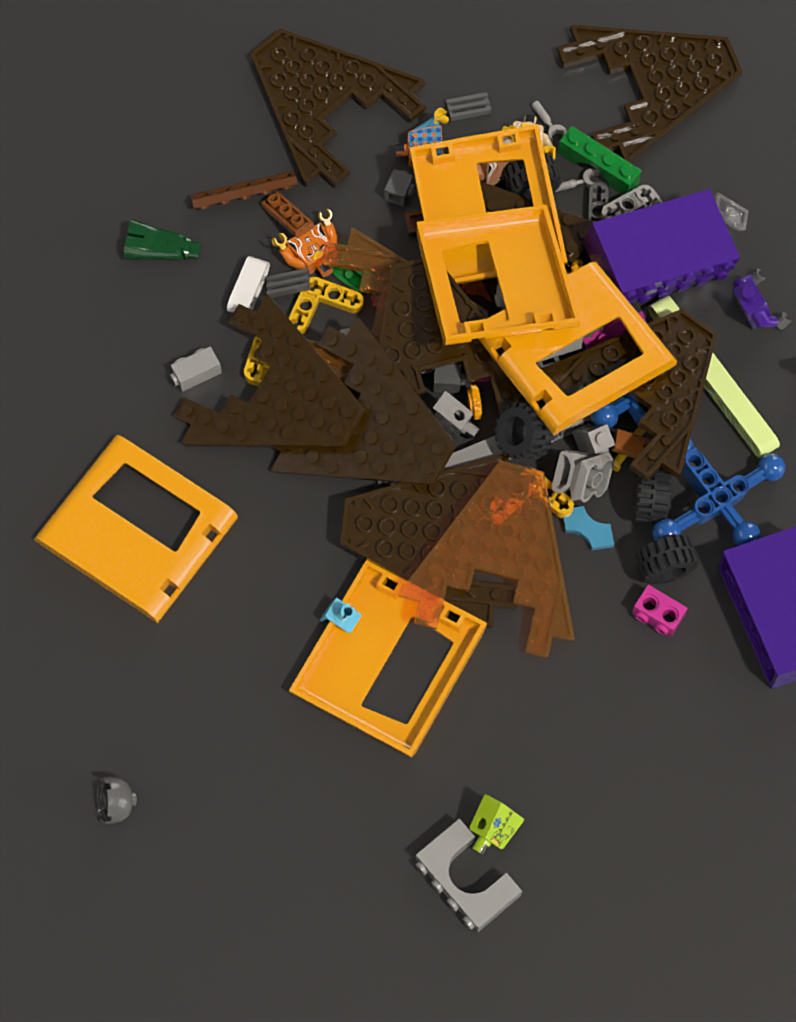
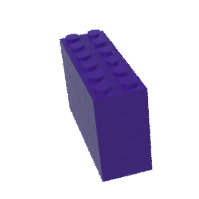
[582,189,740,305]
[718,526,796,689]

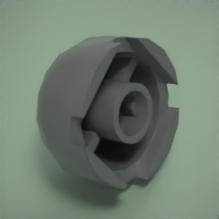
[97,777,137,825]

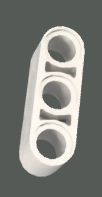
[227,256,270,313]

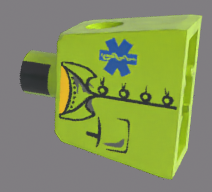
[470,794,524,856]

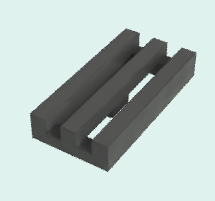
[446,92,492,121]
[266,268,310,298]

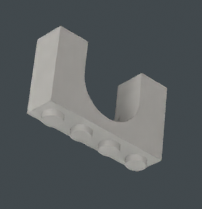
[415,819,522,932]

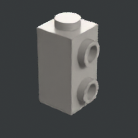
[170,346,222,392]
[572,422,615,455]

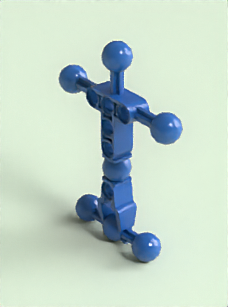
[591,394,786,546]

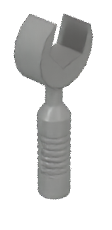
[532,101,567,142]
[555,168,600,192]

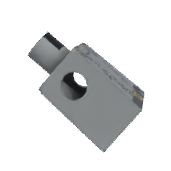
[431,391,479,439]

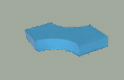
[563,506,614,550]

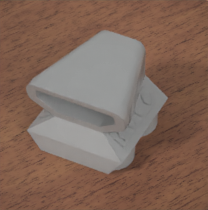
[552,450,614,502]

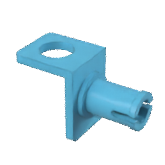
[320,598,361,633]

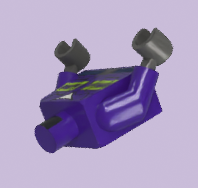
[733,269,791,330]

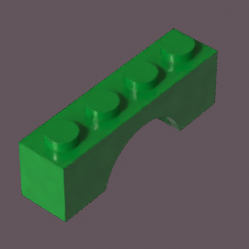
[558,126,642,195]

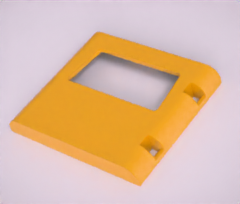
[410,124,567,284]
[417,205,581,345]
[478,262,677,435]
[34,435,238,623]
[289,560,487,758]

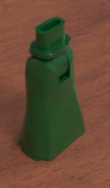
[124,219,201,260]

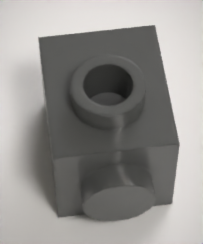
[384,169,416,207]
[434,364,465,393]

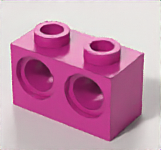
[632,584,688,637]

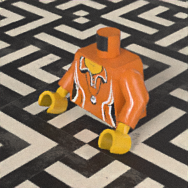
[272,209,337,277]

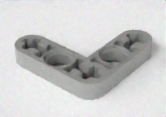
[600,185,663,220]

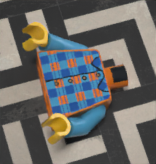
[396,108,449,168]

